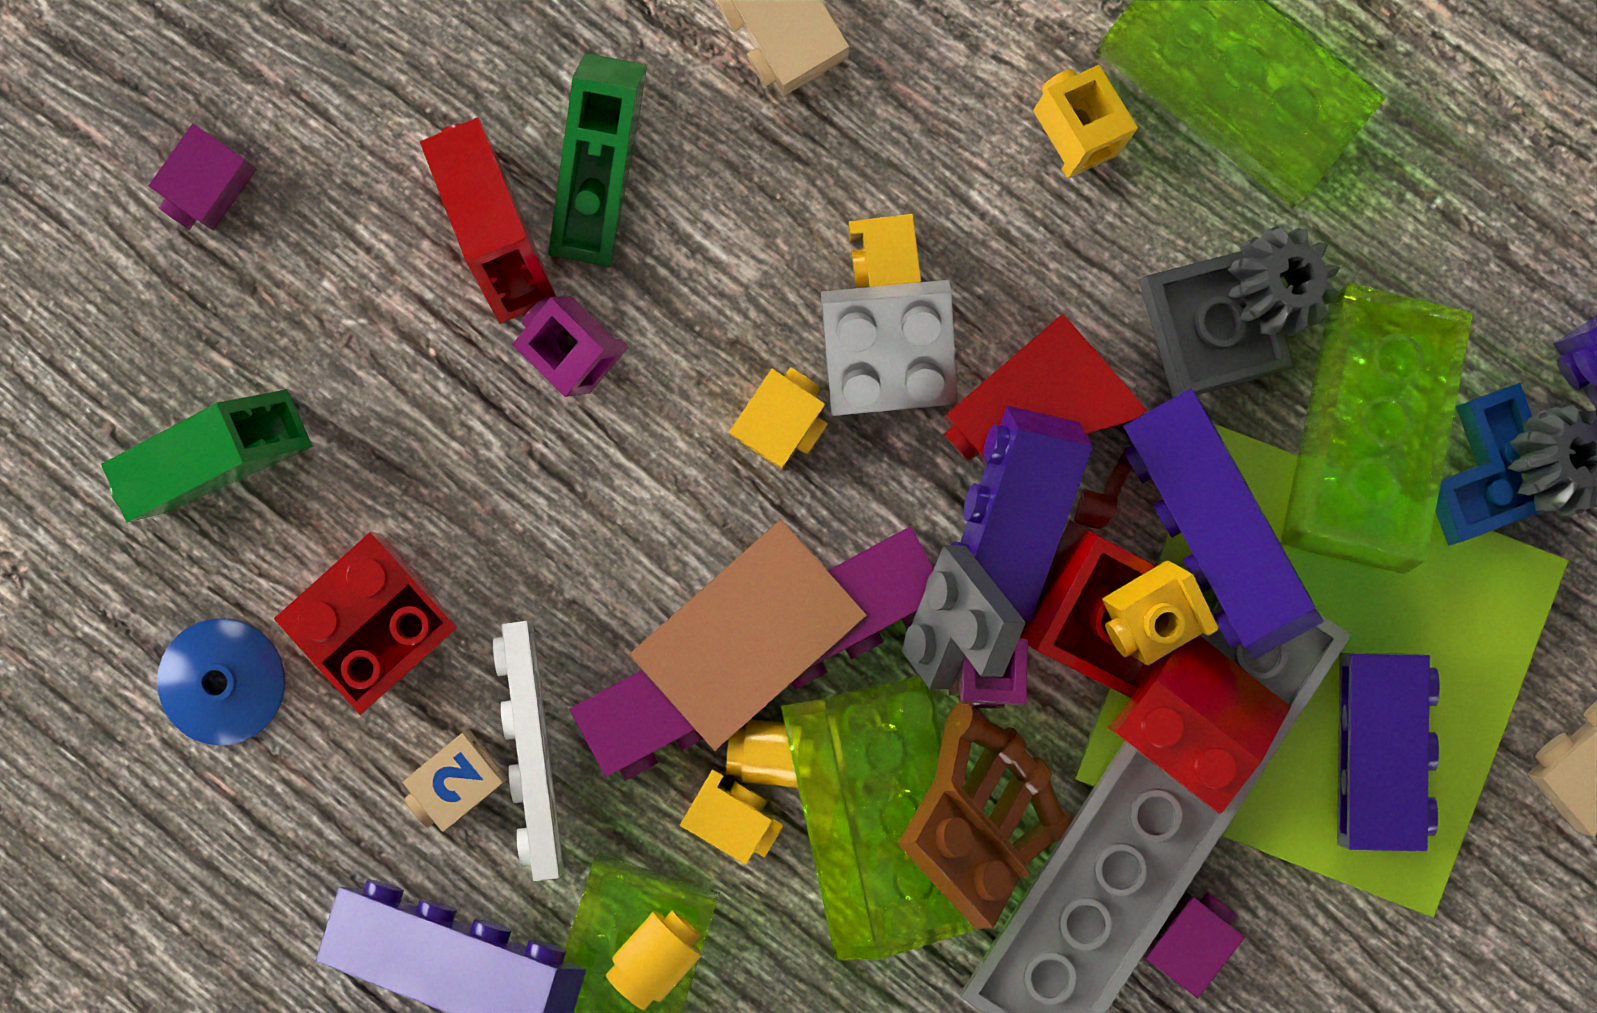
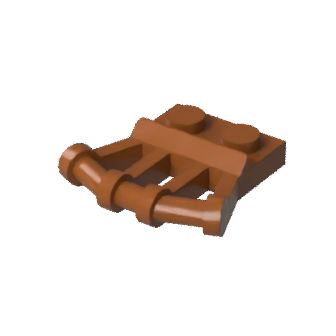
[898,702,1073,929]

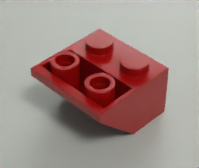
[274,532,458,715]

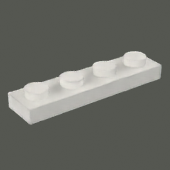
[493,620,564,881]

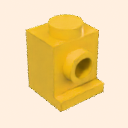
[1033,65,1138,179]
[848,214,921,288]
[1102,560,1219,666]
[680,766,784,865]

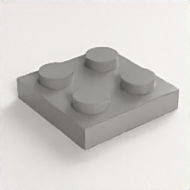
[821,280,958,416]

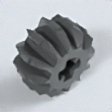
[1228,226,1341,337]
[1508,405,1597,516]

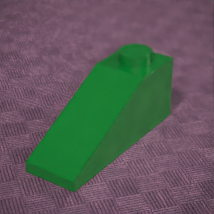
[548,53,647,267]

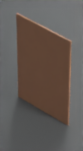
[629,519,867,751]

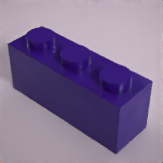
[951,405,1093,621]
[1337,652,1440,851]

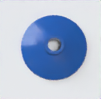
[157,618,285,745]

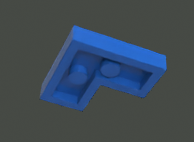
[1426,383,1544,546]

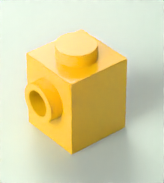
[729,367,828,471]

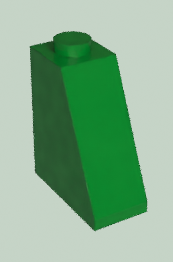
[101,389,313,523]

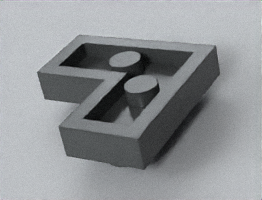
[901,545,1026,689]

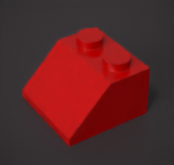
[1019,520,1166,698]
[1108,635,1291,814]

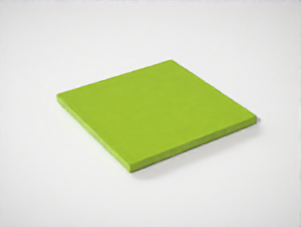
[1073,424,1569,918]

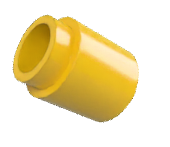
[726,719,820,788]
[605,910,703,1010]

